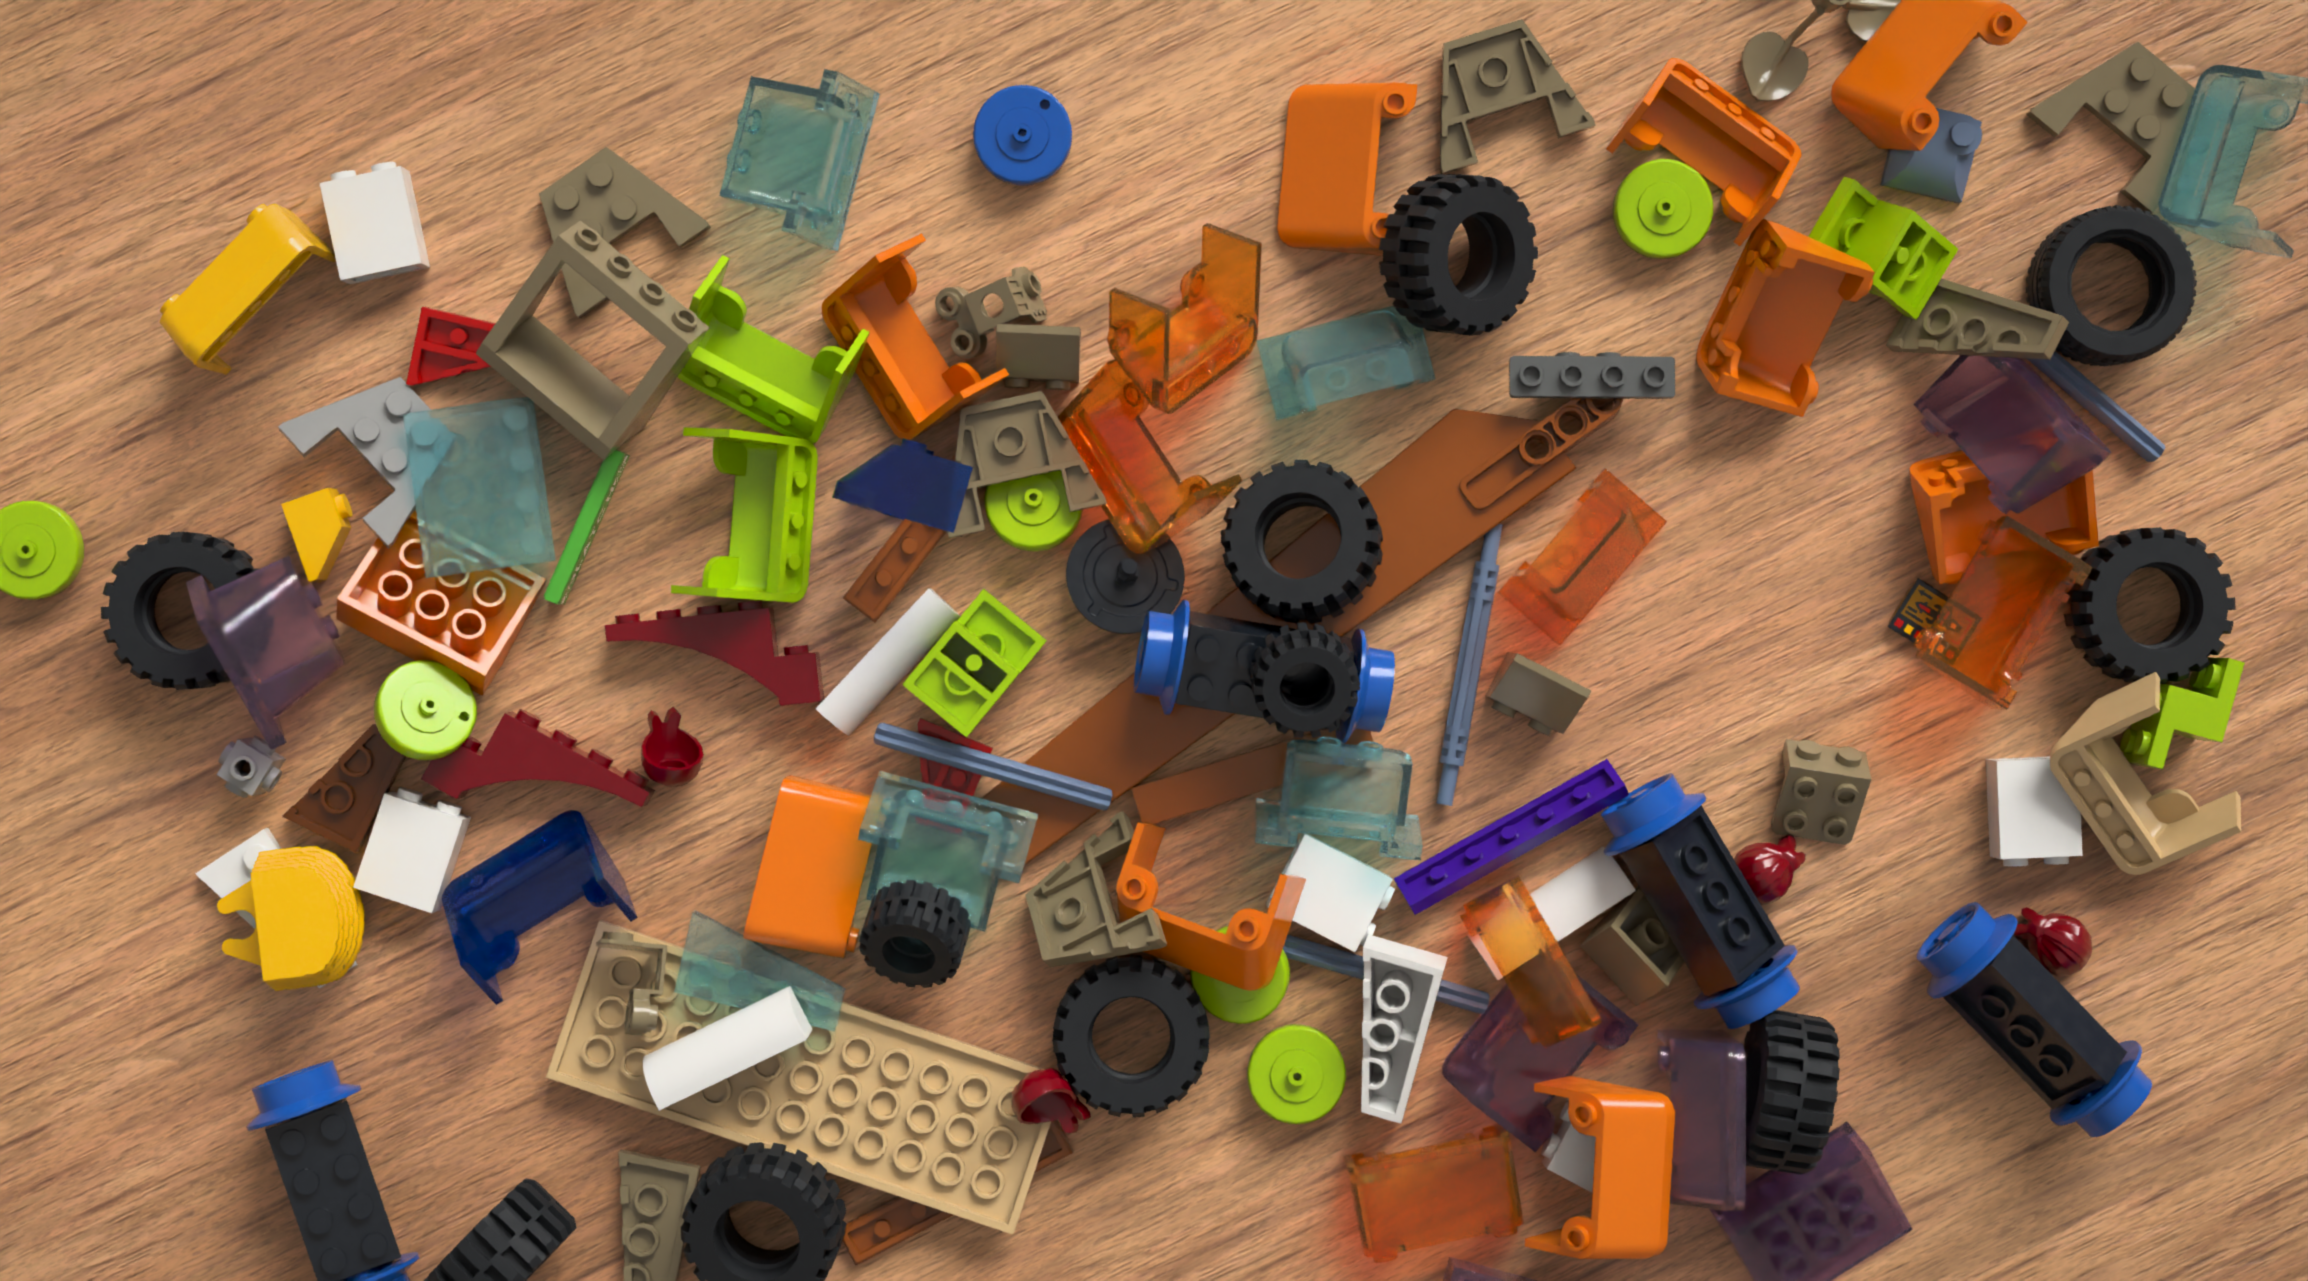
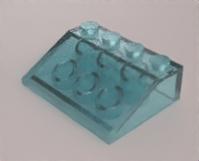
[403,397,556,579]

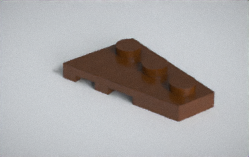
[282,724,406,853]

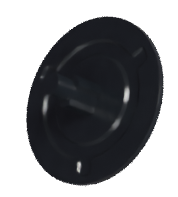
[1066,517,1185,634]

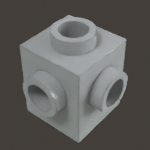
[217,736,286,798]

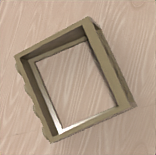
[476,220,709,460]

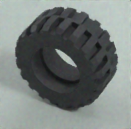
[1379,174,1538,336]
[1221,460,1383,624]
[2063,527,2236,684]
[101,532,273,690]
[1052,955,1210,1118]
[1731,1010,1840,1175]
[681,1142,846,1281]
[424,1178,577,1281]

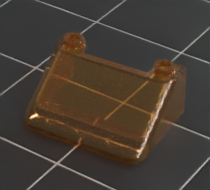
[1460,872,1603,1049]

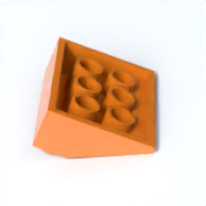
[336,510,546,696]

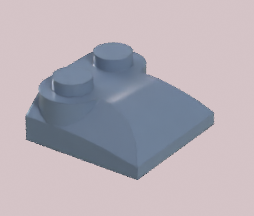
[1880,108,1982,204]

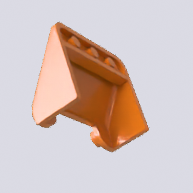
[1277,82,1418,256]

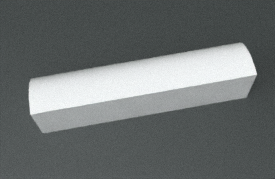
[816,588,961,736]
[1467,847,1636,980]
[643,986,813,1110]

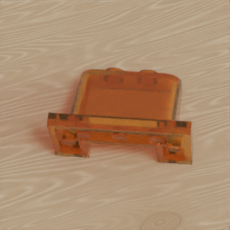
[1497,468,1667,645]

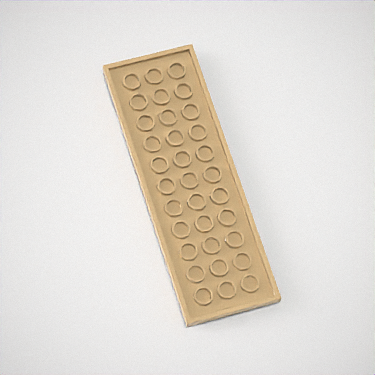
[546,920,1066,1235]

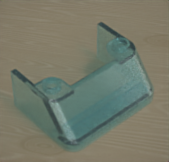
[2159,65,2308,258]

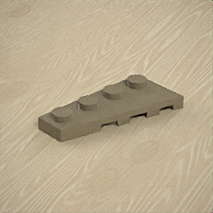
[1886,278,2069,360]
[618,1149,701,1281]

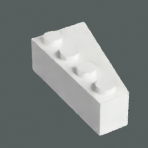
[1361,935,1448,1124]

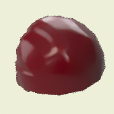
[641,706,704,787]
[1734,834,1806,905]
[2013,907,2092,976]
[1011,1068,1091,1133]

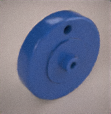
[973,85,1072,186]

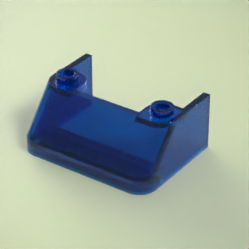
[832,438,973,537]
[442,810,638,1005]

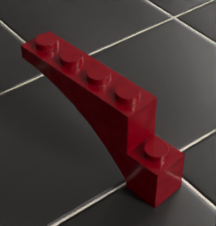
[605,600,824,706]
[421,709,655,807]

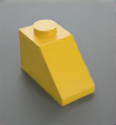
[281,488,353,583]

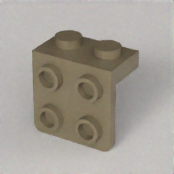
[1771,739,1871,845]

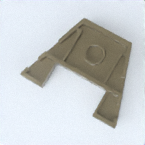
[1440,19,1595,174]
[2026,42,2201,214]
[539,147,711,318]
[947,391,1107,539]
[1025,811,1167,968]

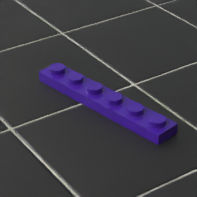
[1394,759,1629,915]

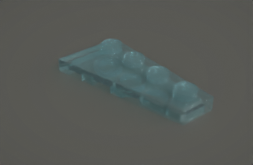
[674,910,846,1032]

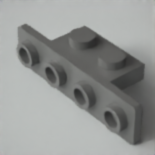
[1509,352,1675,399]

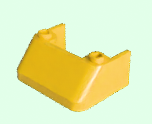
[160,204,336,375]

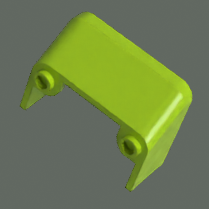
[678,255,870,444]
[671,427,818,603]

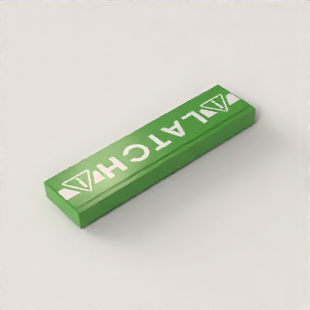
[544,450,630,605]

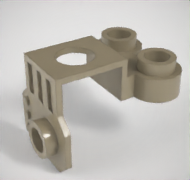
[935,267,1047,359]
[596,932,667,1036]

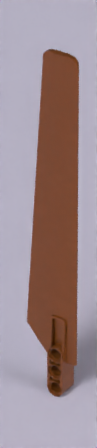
[973,398,1623,867]

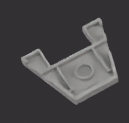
[278,377,456,549]

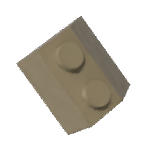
[996,324,1081,390]
[1485,652,1591,737]
[1580,885,1684,1006]

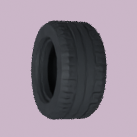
[2025,205,2197,366]

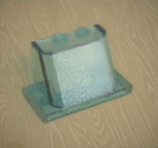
[719,69,880,251]
[1256,306,1436,421]
[1254,737,1423,861]
[858,771,1038,932]

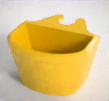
[217,846,365,991]

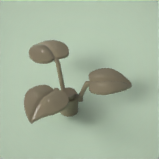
[1741,0,1901,101]

